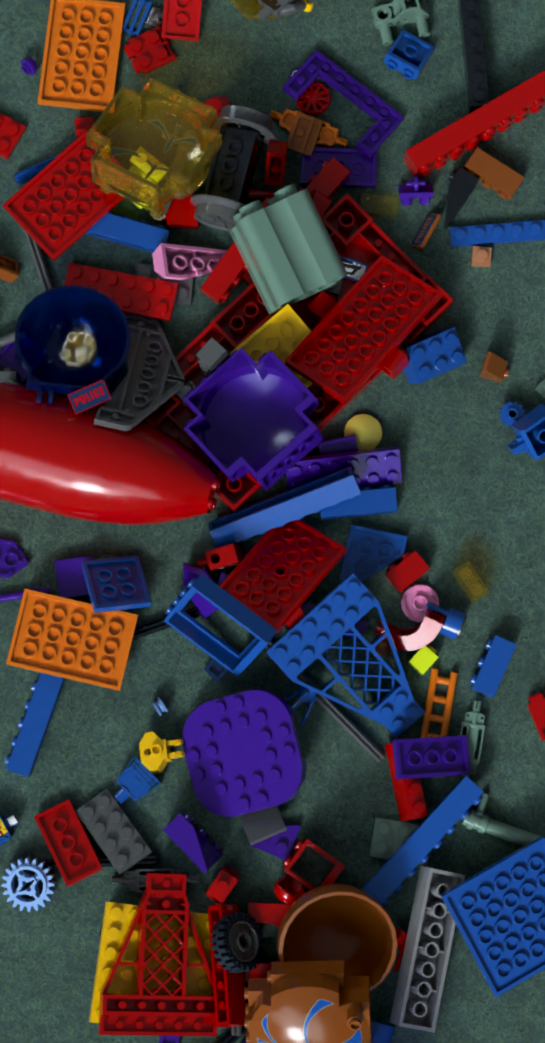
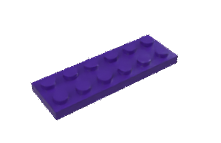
[286,446,402,491]

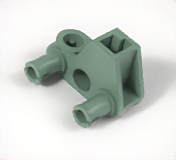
[371,0,430,46]

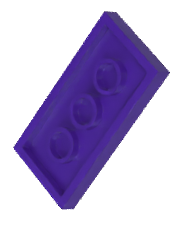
[300,147,377,188]
[392,735,471,780]

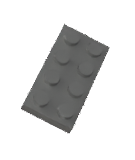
[75,789,152,875]

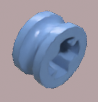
[151,697,168,716]

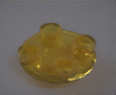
[60,332,97,367]

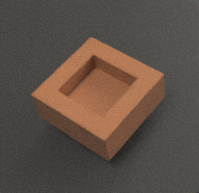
[471,246,492,267]

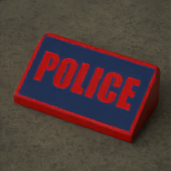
[67,379,112,415]

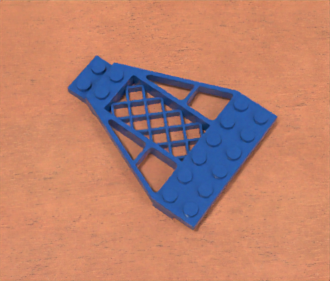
[265,573,425,738]

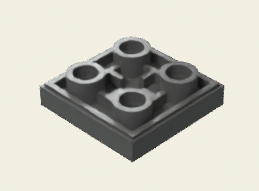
[239,806,287,845]

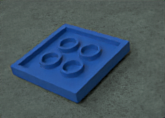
[81,555,152,613]

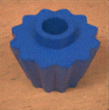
[499,402,525,427]

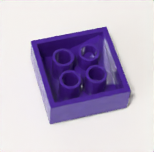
[163,813,223,873]

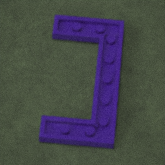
[282,50,405,158]

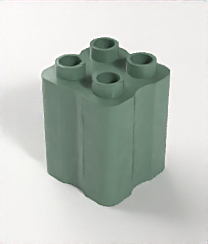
[229,184,348,315]

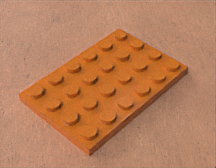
[37,0,126,113]
[6,589,139,691]

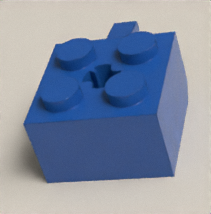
[508,404,545,460]

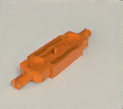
[269,109,348,148]

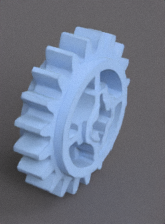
[1,857,56,912]

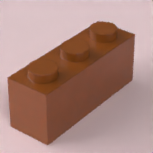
[464,147,525,201]

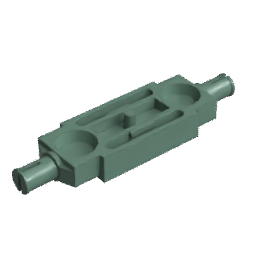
[460,700,486,779]

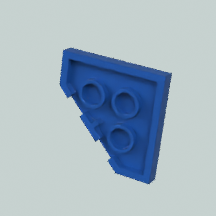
[339,525,408,582]

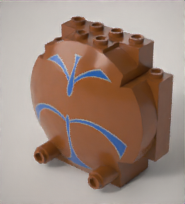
[244,960,372,1043]

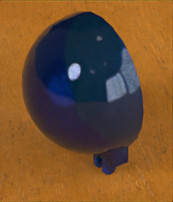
[15,286,131,409]

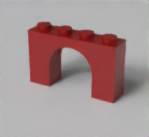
[244,902,292,983]

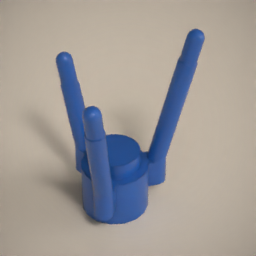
[285,683,318,726]

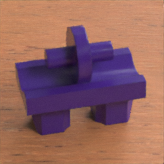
[398,175,433,206]

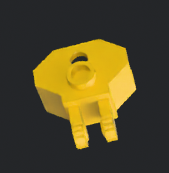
[139,732,185,774]

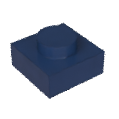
[204,659,229,683]

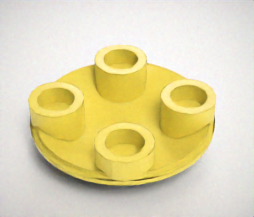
[344,414,382,451]

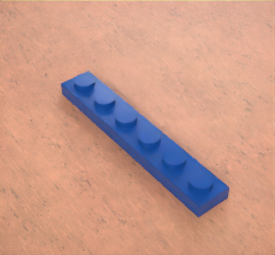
[449,220,545,247]

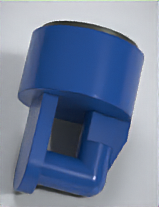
[423,601,467,640]

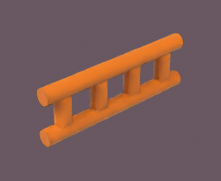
[420,669,458,738]

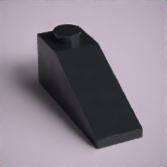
[444,167,479,229]

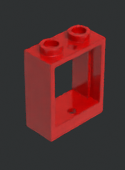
[282,838,345,890]

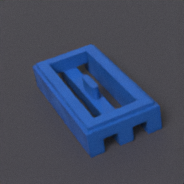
[122,0,153,36]

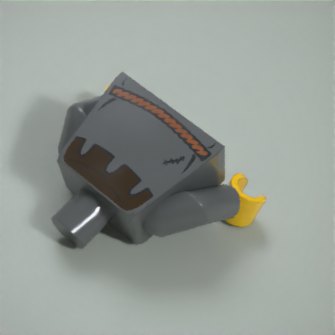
[257,0,314,21]

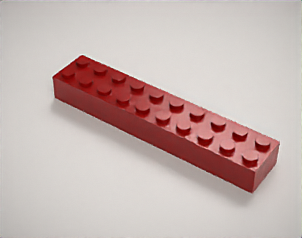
[404,70,545,179]

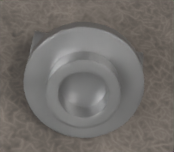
[145,7,163,27]

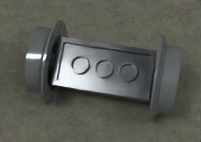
[190,105,276,232]

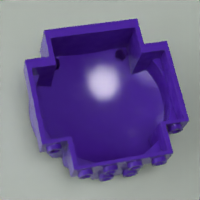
[183,348,323,491]

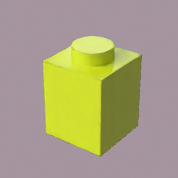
[408,645,439,675]

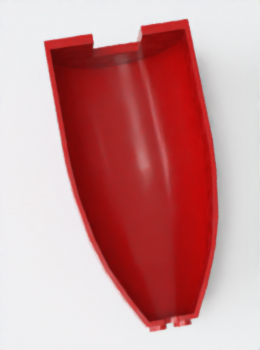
[0,382,222,525]

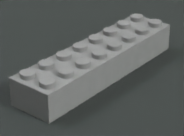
[390,866,465,1033]

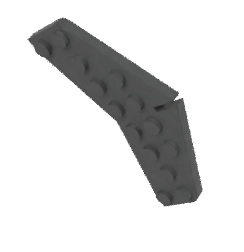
[94,313,185,431]

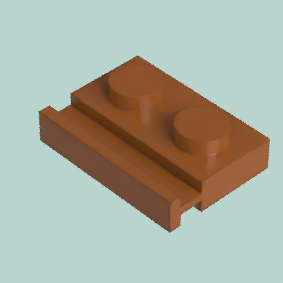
[287,112,323,157]

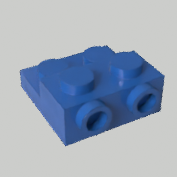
[383,29,435,80]

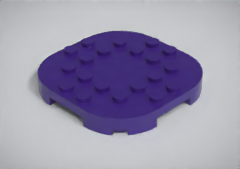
[182,690,307,817]

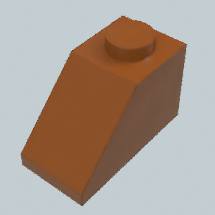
[479,351,510,383]

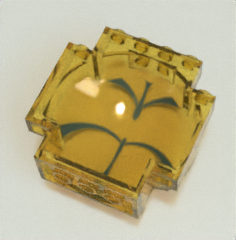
[86,78,222,219]

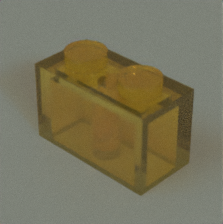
[451,560,490,605]

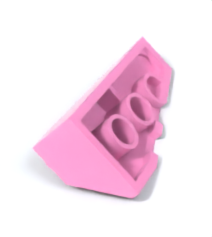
[152,243,228,280]

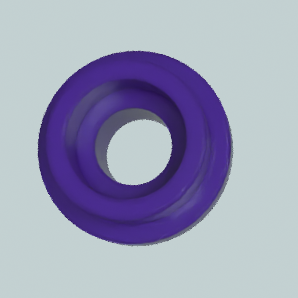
[21,57,38,75]

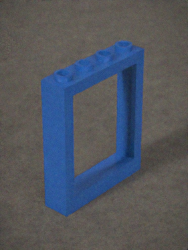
[164,573,277,677]

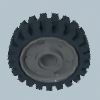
[211,912,265,973]

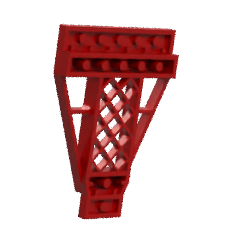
[98,873,217,1036]

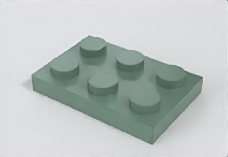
[369,817,429,866]

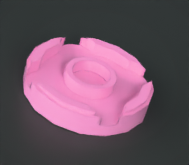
[401,584,439,623]

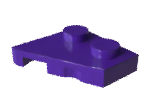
[251,825,301,860]

